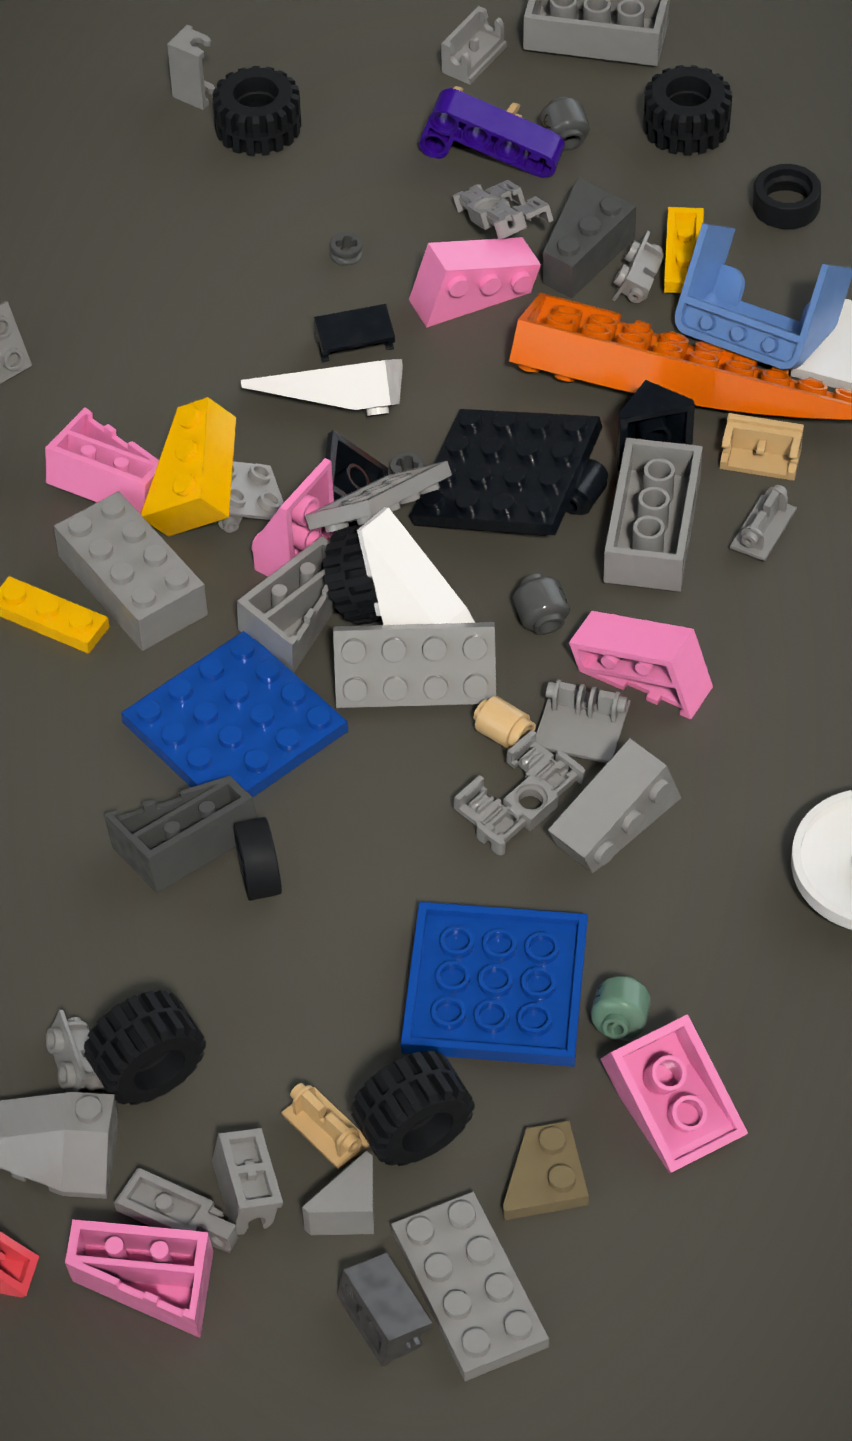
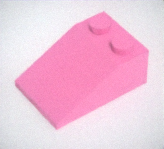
[251,458,336,577]
[601,1014,748,1173]

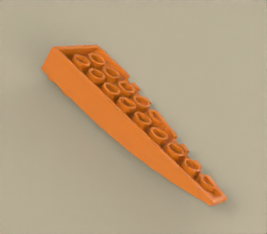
[509,293,852,420]

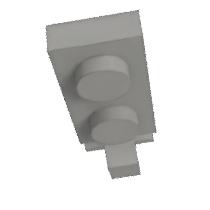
[114,1168,239,1253]

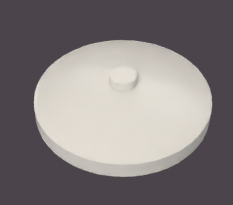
[791,790,852,930]

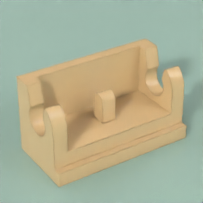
[720,413,804,481]

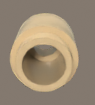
[473,696,536,750]

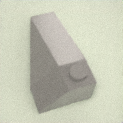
[0,1092,119,1199]

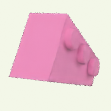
[409,237,541,328]
[45,407,159,514]
[569,611,713,719]
[65,1219,214,1338]

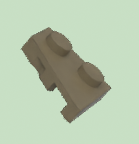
[503,1121,589,1221]

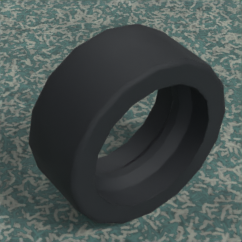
[753,164,821,229]
[233,817,282,901]

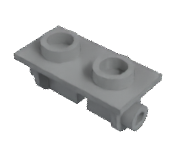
[612,230,664,303]
[730,485,797,561]
[46,1010,105,1094]

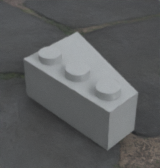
[237,536,336,673]
[548,738,681,874]

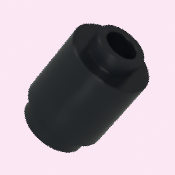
[566,459,608,515]

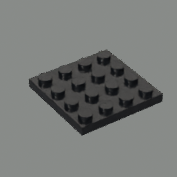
[410,409,603,535]

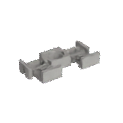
[453,180,554,239]
[454,730,585,855]

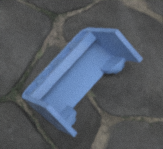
[675,223,852,370]

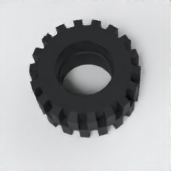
[643,65,732,155]
[213,66,301,156]
[323,524,382,625]
[84,990,206,1105]
[351,1051,475,1166]

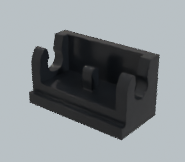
[314,304,395,363]

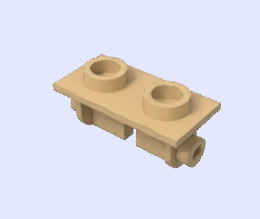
[281,1083,370,1170]

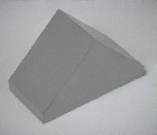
[302,1150,374,1235]

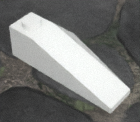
[241,359,403,416]
[357,507,475,625]

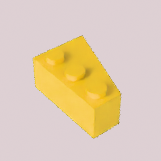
[141,397,236,537]

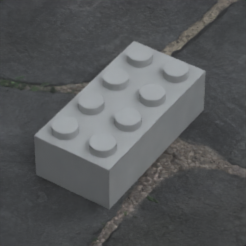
[523,0,670,66]
[604,438,703,592]
[54,491,208,651]

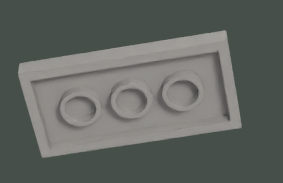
[305,461,452,533]
[333,622,496,708]
[391,1191,549,1381]

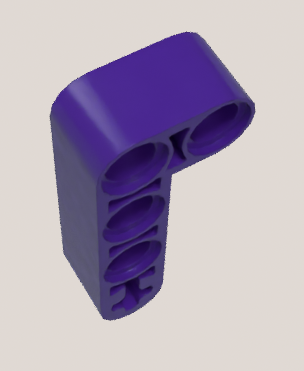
[419,88,565,178]

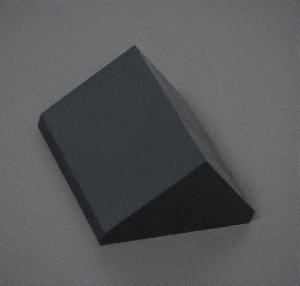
[617,380,695,471]
[325,430,389,527]

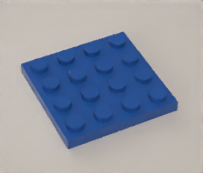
[121,631,348,797]
[401,902,588,1067]

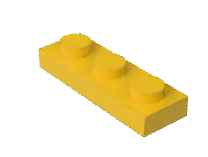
[664,207,704,293]
[0,576,110,654]

